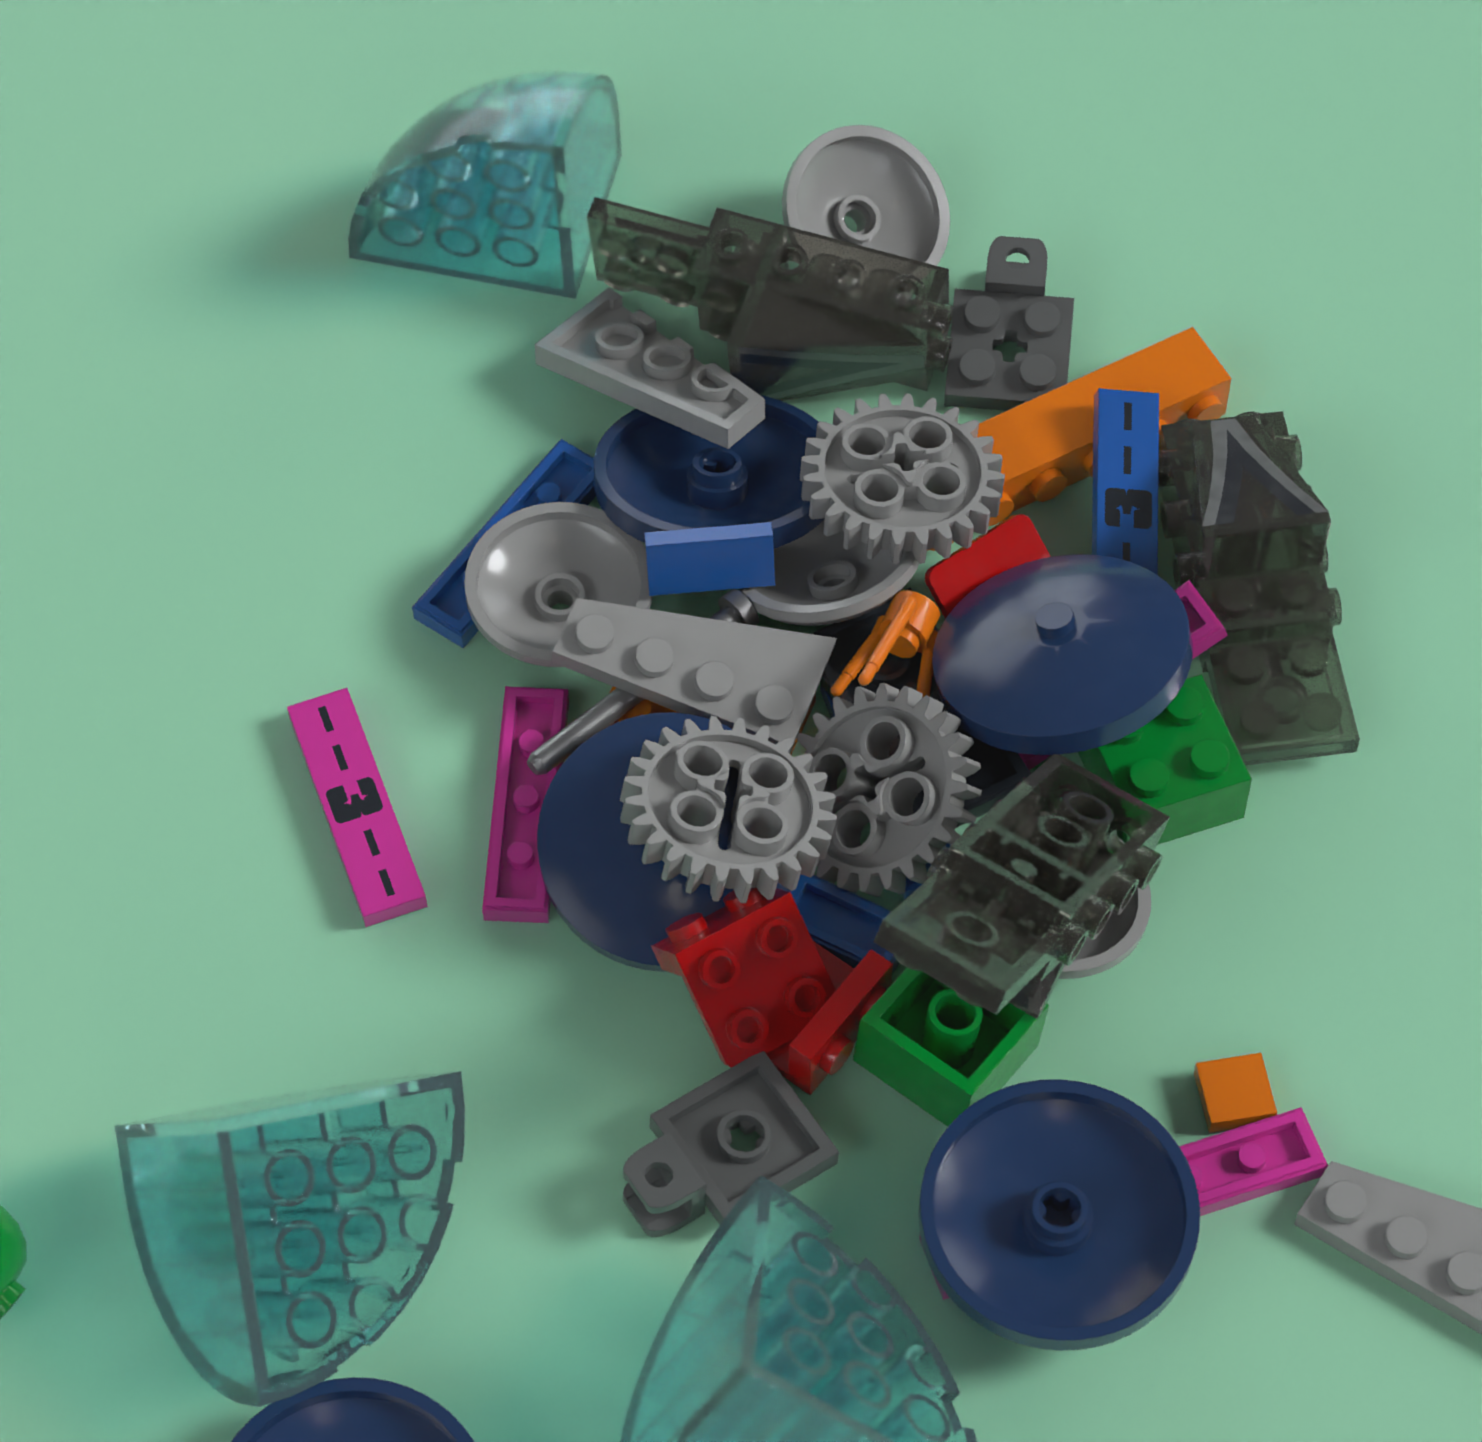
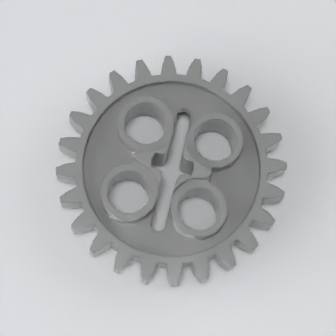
[800,393,1005,564]
[796,683,982,897]
[620,716,837,903]

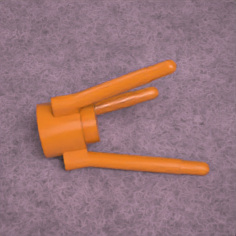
[830,590,940,697]

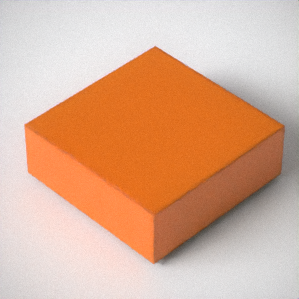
[1194,1052,1277,1133]

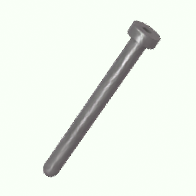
[527,589,759,775]

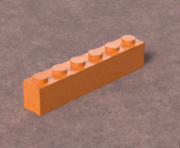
[927,327,1232,551]

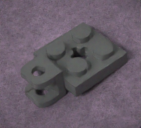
[944,236,1074,411]
[623,1051,839,1237]

